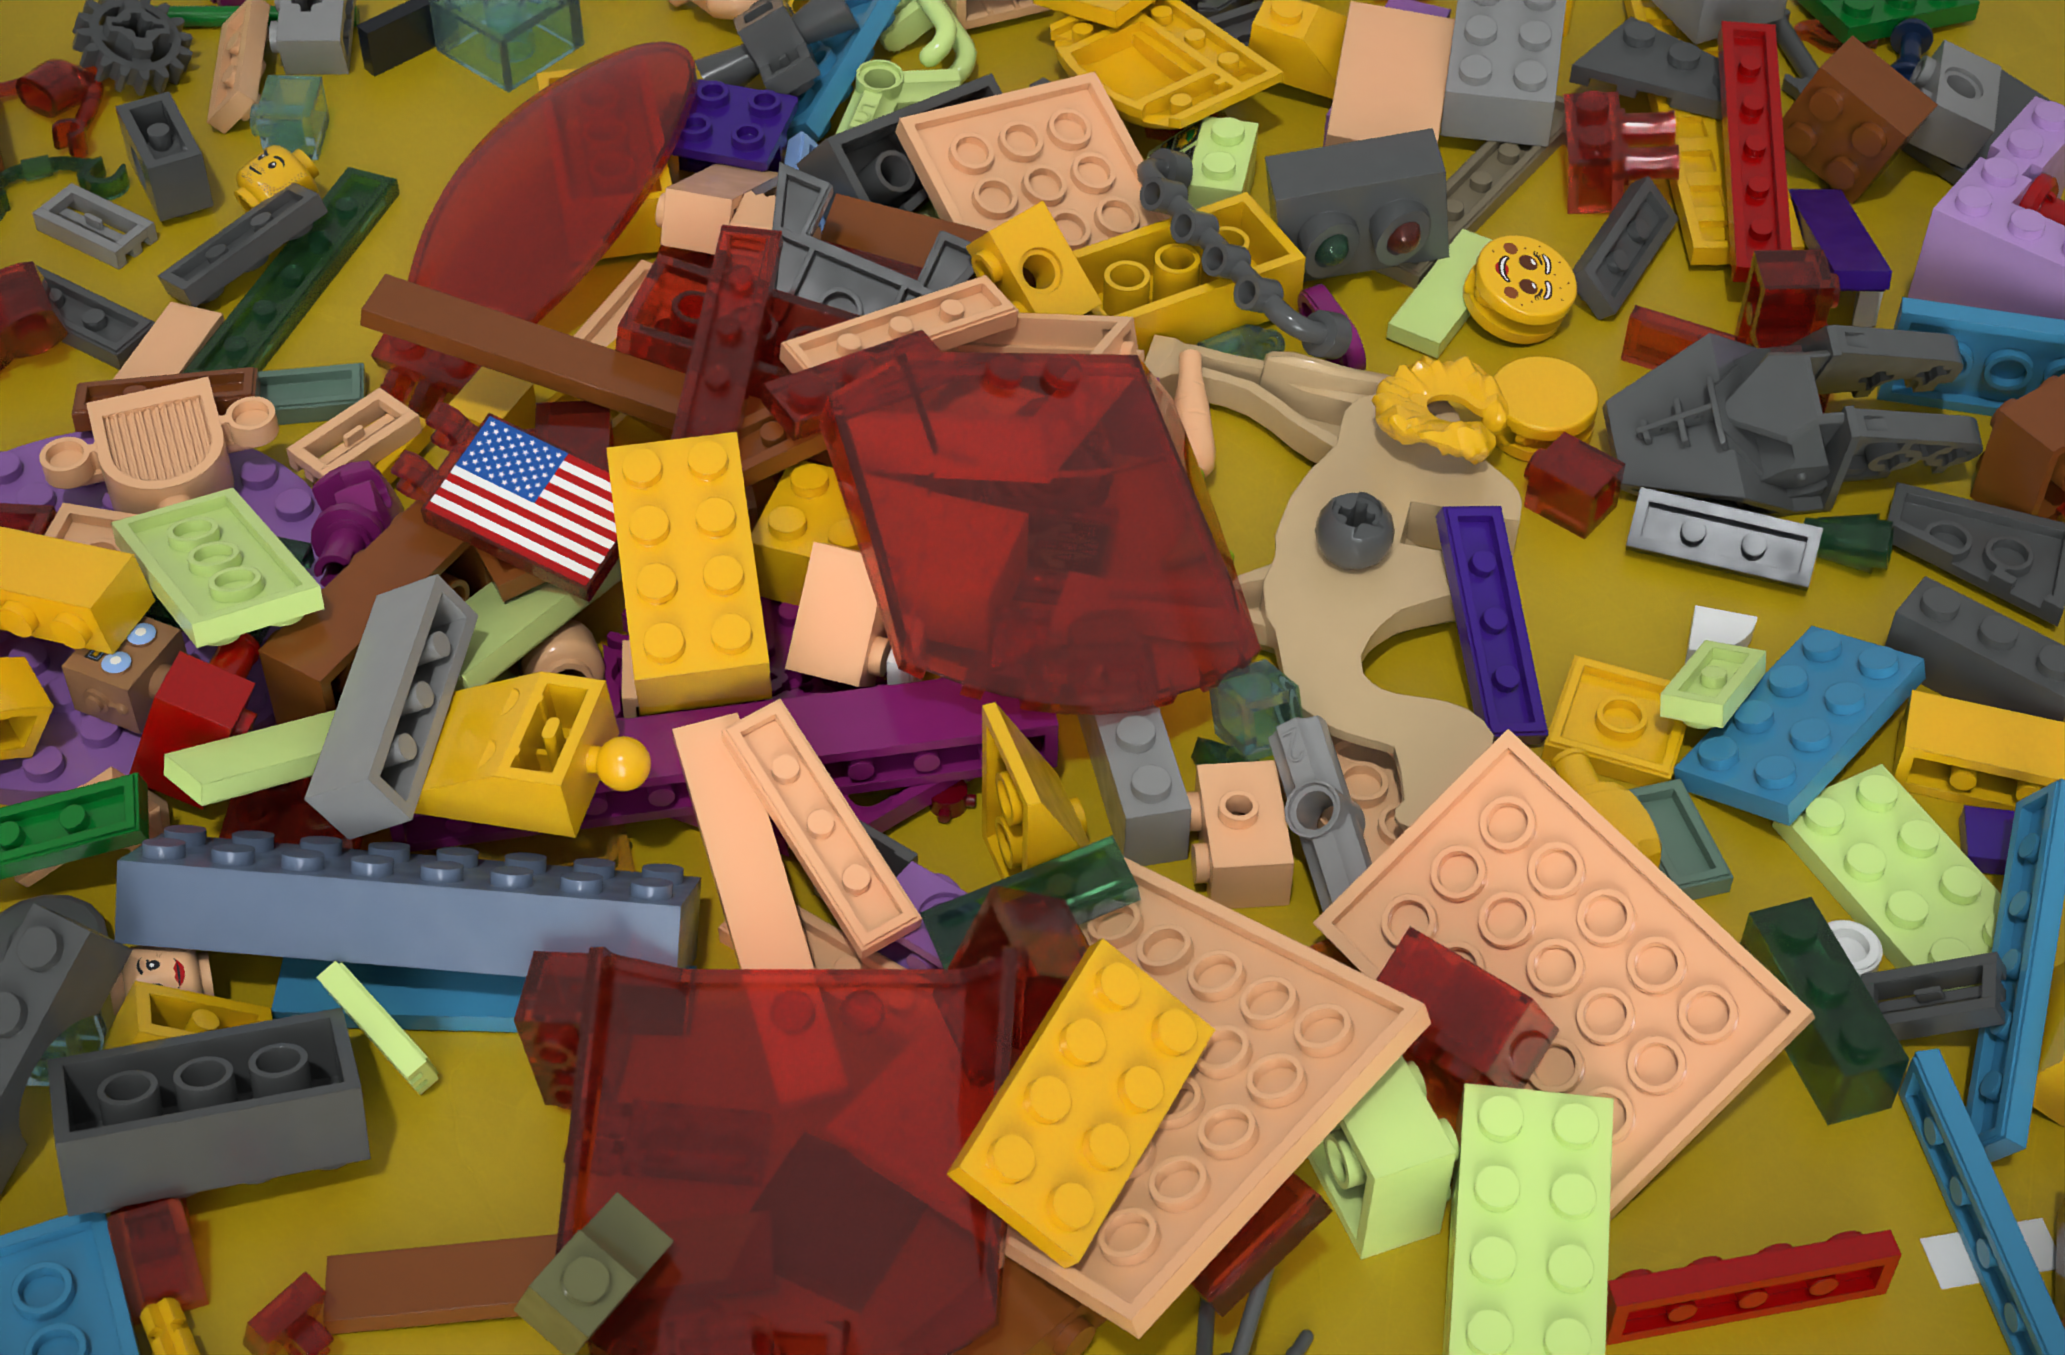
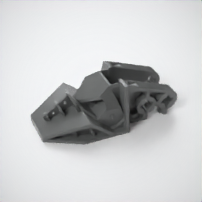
[1602,325,1983,517]

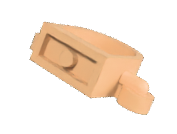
[39,377,279,514]

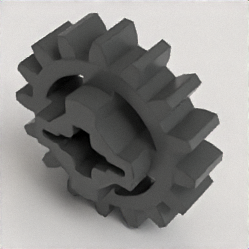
[72,0,193,96]

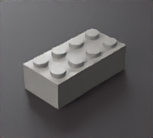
[1440,0,1566,147]

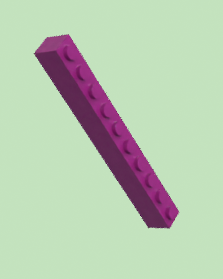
[389,666,1059,852]

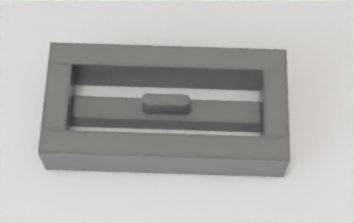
[32,183,158,270]

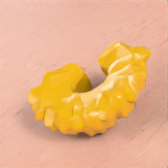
[1372,355,1509,465]

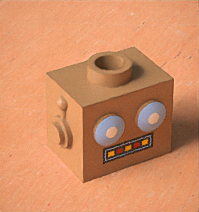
[61,616,187,734]

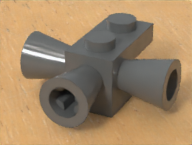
[694,0,859,97]

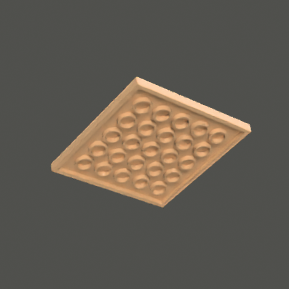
[826,850,1431,1339]

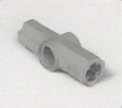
[1268,715,1372,912]

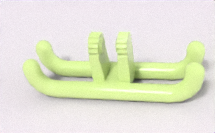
[879,0,977,85]

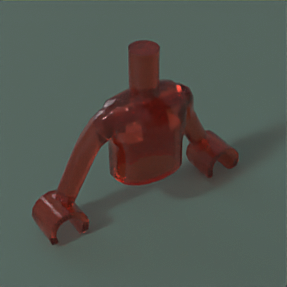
[0,58,104,159]

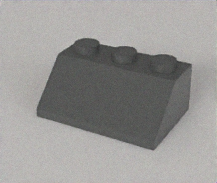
[1885,576,2065,722]

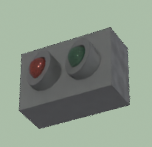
[1265,128,1449,282]

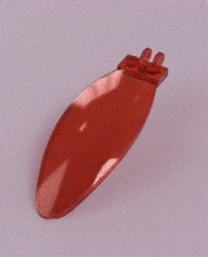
[371,41,697,421]

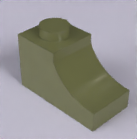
[513,1192,674,1355]

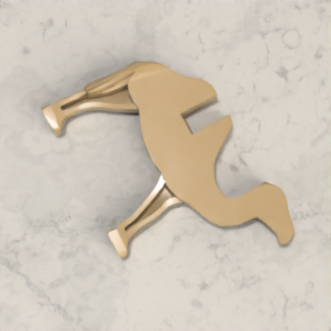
[1050,335,1522,831]

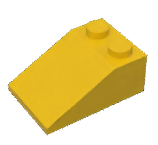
[982,702,1105,934]

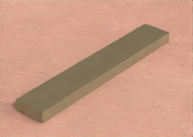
[1375,95,1586,289]

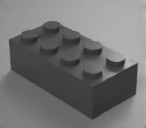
[47,1007,371,1217]

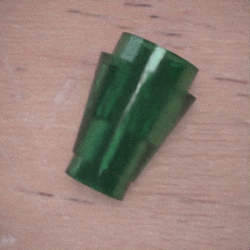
[1804,513,1894,574]

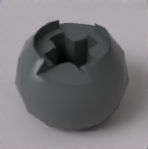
[1315,492,1395,570]

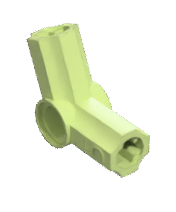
[836,59,961,134]

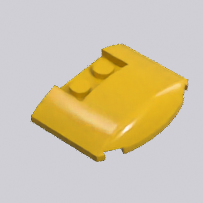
[1050,0,1283,129]

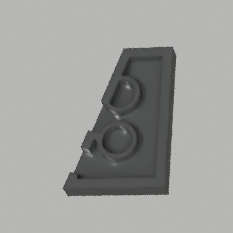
[1569,17,1722,120]
[1882,482,2065,627]

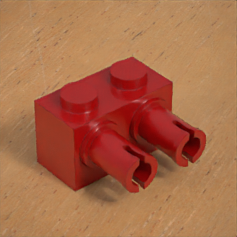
[129,633,261,810]

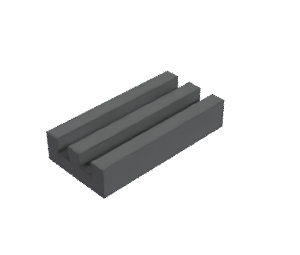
[1858,952,2006,1046]

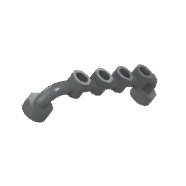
[1137,148,1352,360]

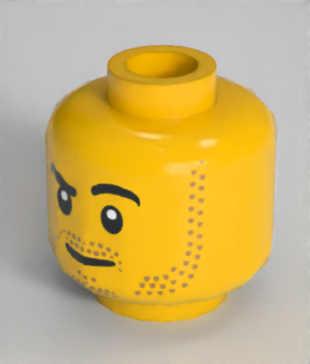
[234,145,319,213]

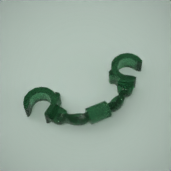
[0,154,130,221]

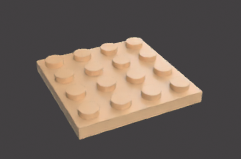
[895,72,1171,251]

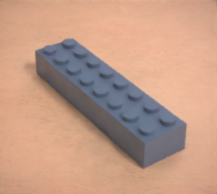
[115,825,701,989]

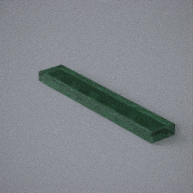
[183,167,400,373]

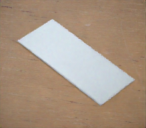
[1920,1218,2056,1290]

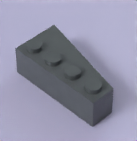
[796,73,1003,220]

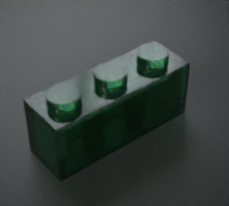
[1740,897,1910,1125]

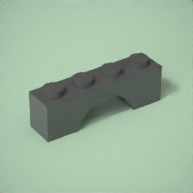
[0,903,133,1196]

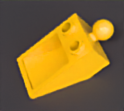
[414,671,651,838]

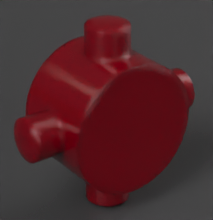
[929,780,977,823]

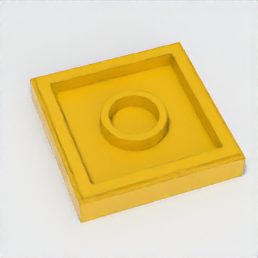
[1541,655,1688,787]

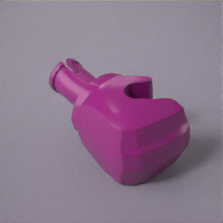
[311,460,404,587]

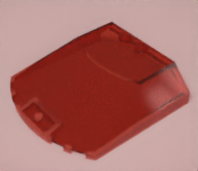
[819,351,1261,715]
[555,946,1027,1355]

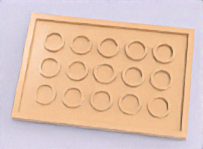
[1313,729,1815,1221]

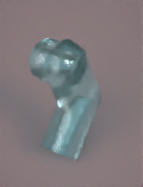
[1197,324,1286,360]

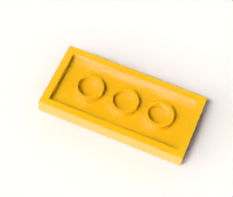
[946,938,1215,1269]

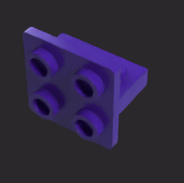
[663,79,799,173]

